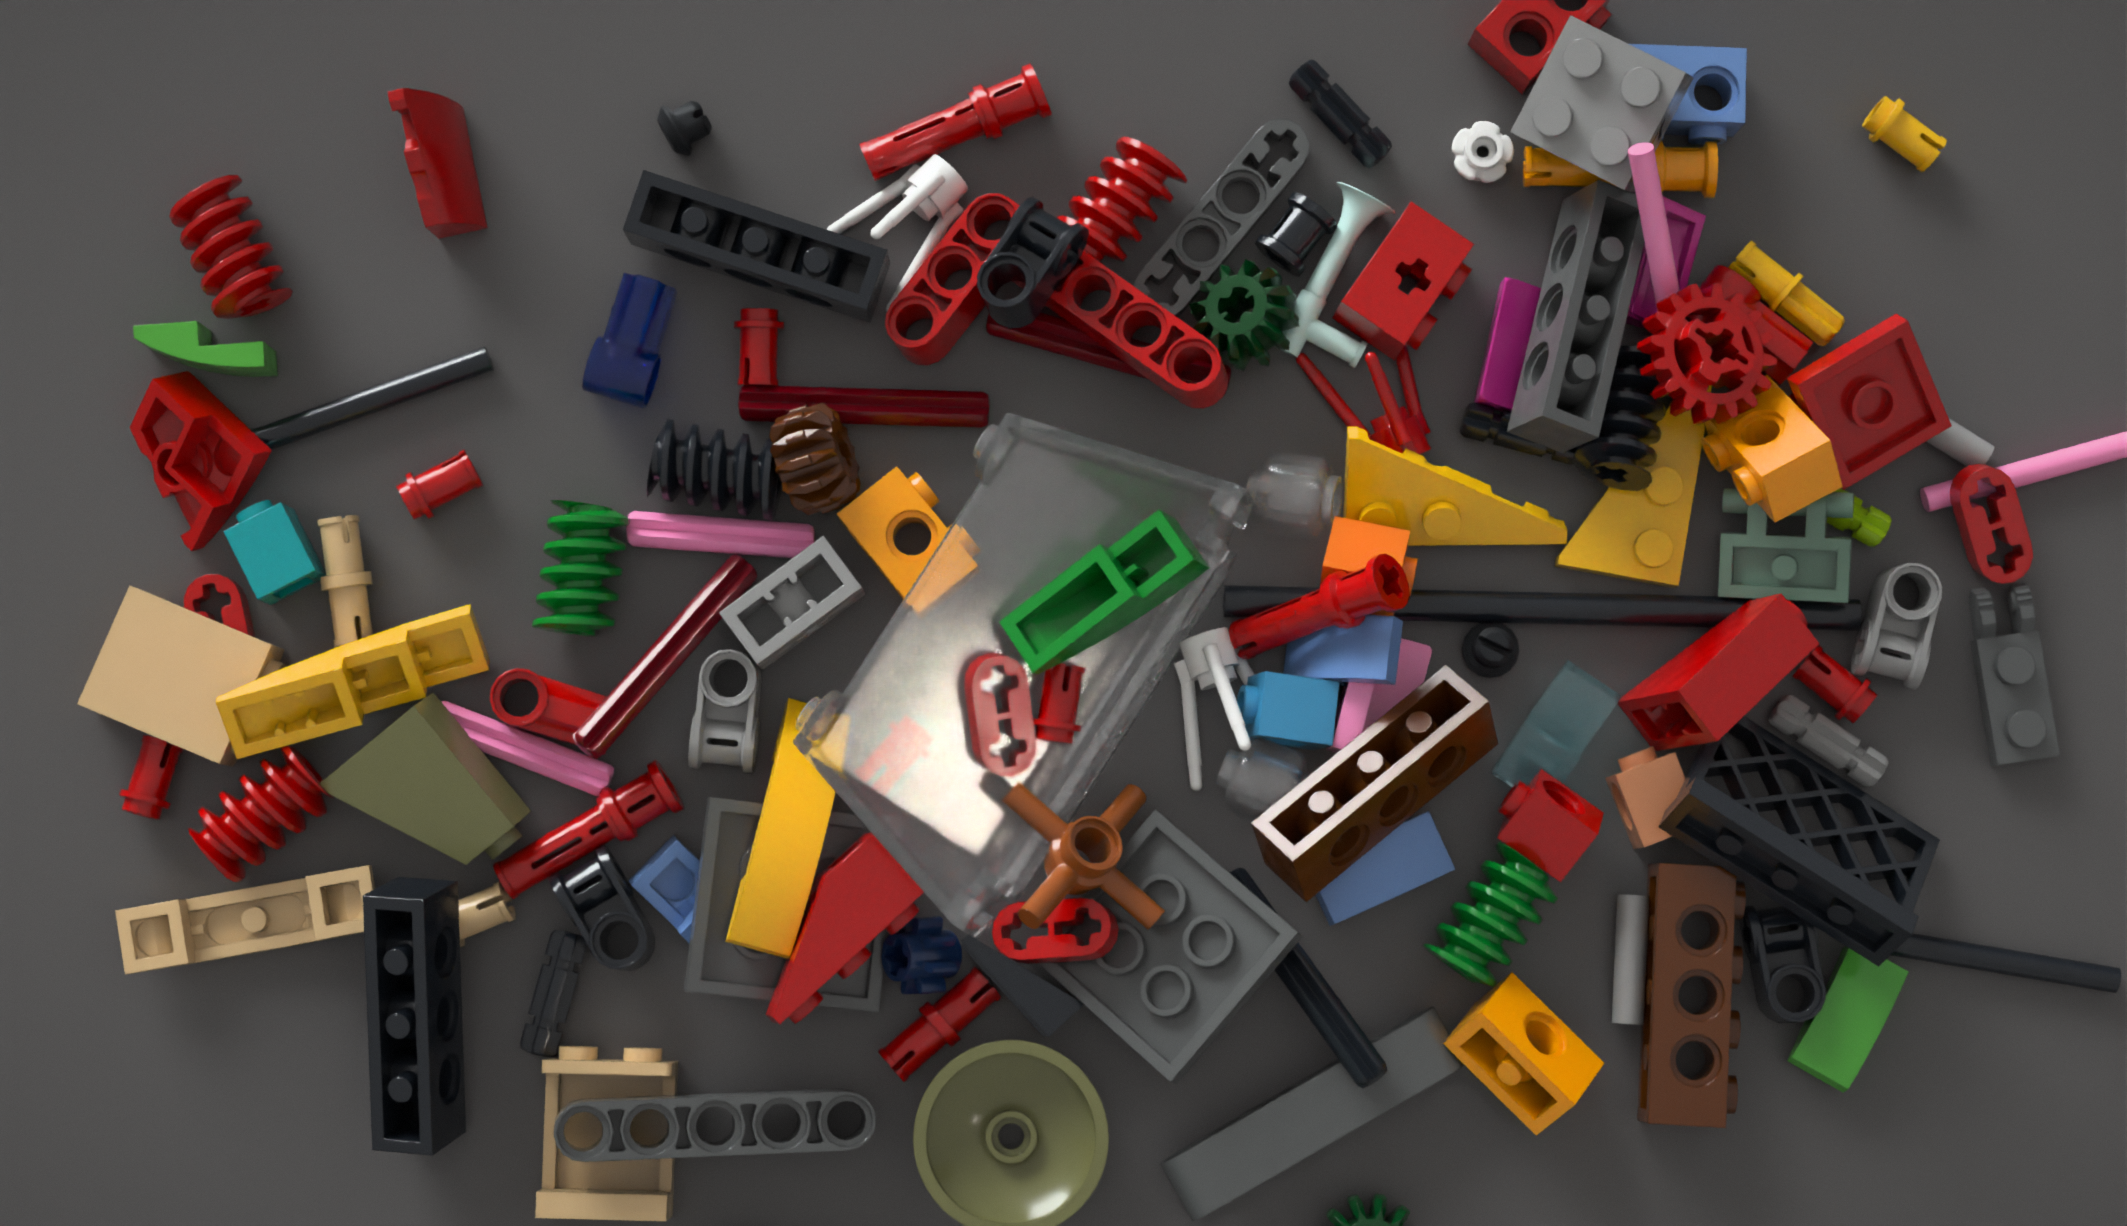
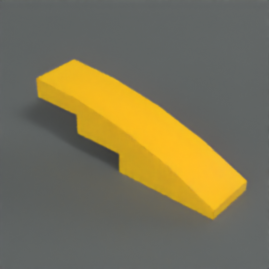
[215,604,490,759]

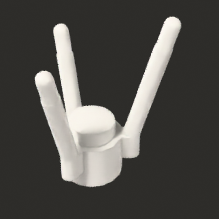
[827,154,968,311]
[1174,627,1255,791]

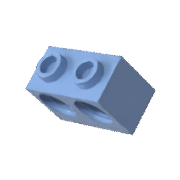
[1630,44,1747,145]

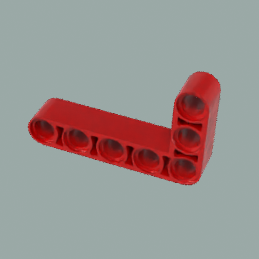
[885,193,1228,409]

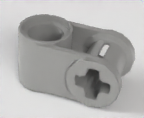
[1851,563,1942,690]
[688,649,762,774]

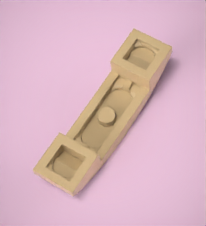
[115,865,375,975]

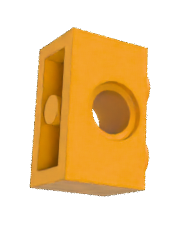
[1701,375,1843,523]
[837,466,980,619]
[1443,972,1604,1136]

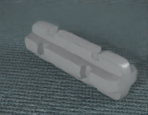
[1768,695,1889,787]

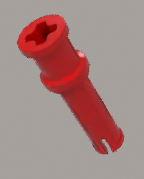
[859,63,1052,181]
[1228,553,1410,660]
[493,760,685,899]

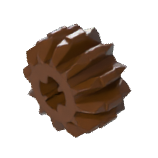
[769,403,861,516]

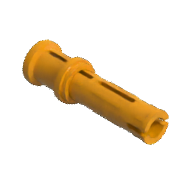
[1523,140,1718,198]

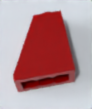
[1617,593,1820,751]

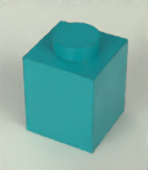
[223,500,326,605]

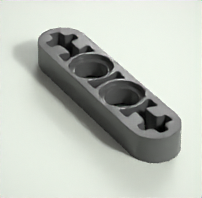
[1134,118,1310,317]

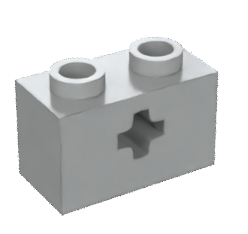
[719,536,865,670]

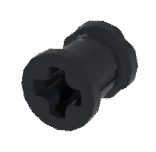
[1255,192,1337,277]

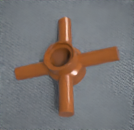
[1002,781,1165,930]

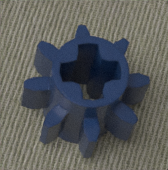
[881,916,962,995]

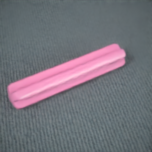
[626,511,815,558]
[441,701,614,796]

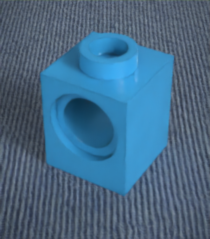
[1236,671,1339,750]

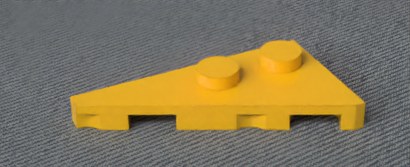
[1554,386,1712,588]
[1343,427,1568,546]

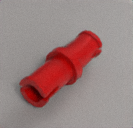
[877,966,1001,1082]

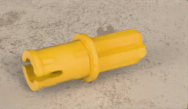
[1728,240,1845,346]

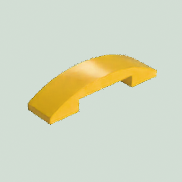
[725,698,850,959]

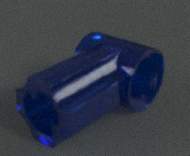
[582,273,678,409]

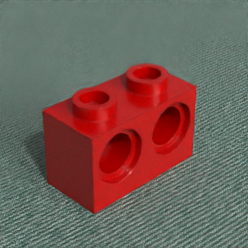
[1467,0,1613,95]

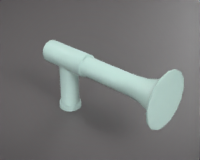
[1275,182,1395,368]

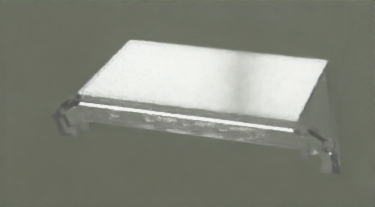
[792,413,1256,939]

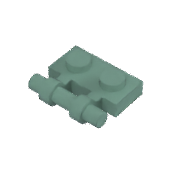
[1718,488,1854,603]

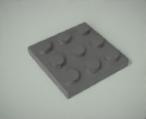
[684,797,901,1013]
[1038,809,1303,1085]

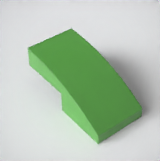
[133,321,278,377]
[1787,946,1909,1093]

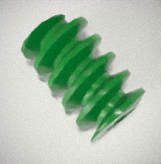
[532,500,630,637]
[1422,842,1558,987]

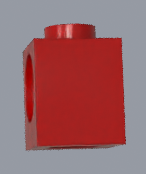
[1497,769,1604,883]

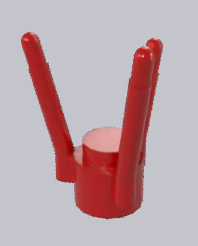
[1296,345,1431,454]

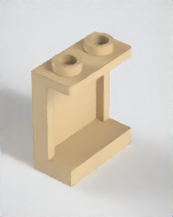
[77,585,286,766]
[535,1046,678,1221]

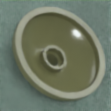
[913,1040,1109,1226]

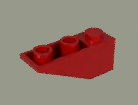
[766,833,925,1024]

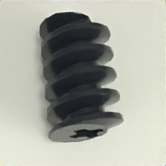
[1573,345,1668,491]
[647,419,782,521]

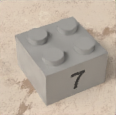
[1510,15,1693,193]

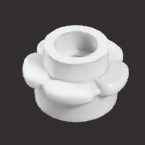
[1452,121,1514,183]

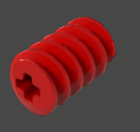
[1056,137,1187,265]
[169,175,293,319]
[188,745,334,882]

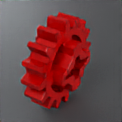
[1637,283,1777,425]

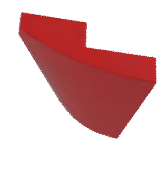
[387,88,488,239]
[129,371,272,551]

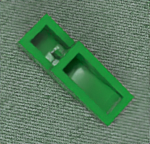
[999,509,1210,675]

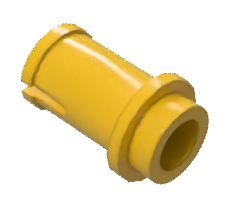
[1862,96,1947,173]

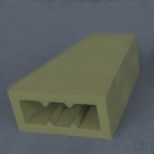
[319,693,531,865]

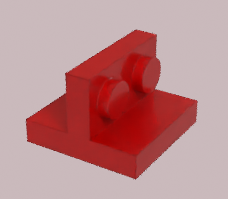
[1787,314,1952,490]

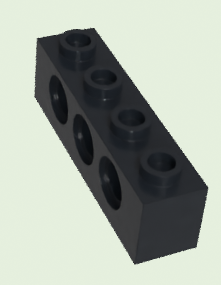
[623,170,890,323]
[363,877,466,1156]

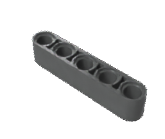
[1160,1006,1464,1221]
[553,1088,876,1162]

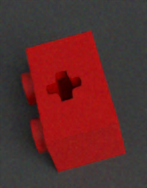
[1332,201,1474,361]

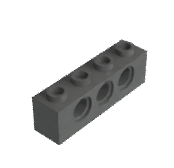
[1507,180,1644,453]

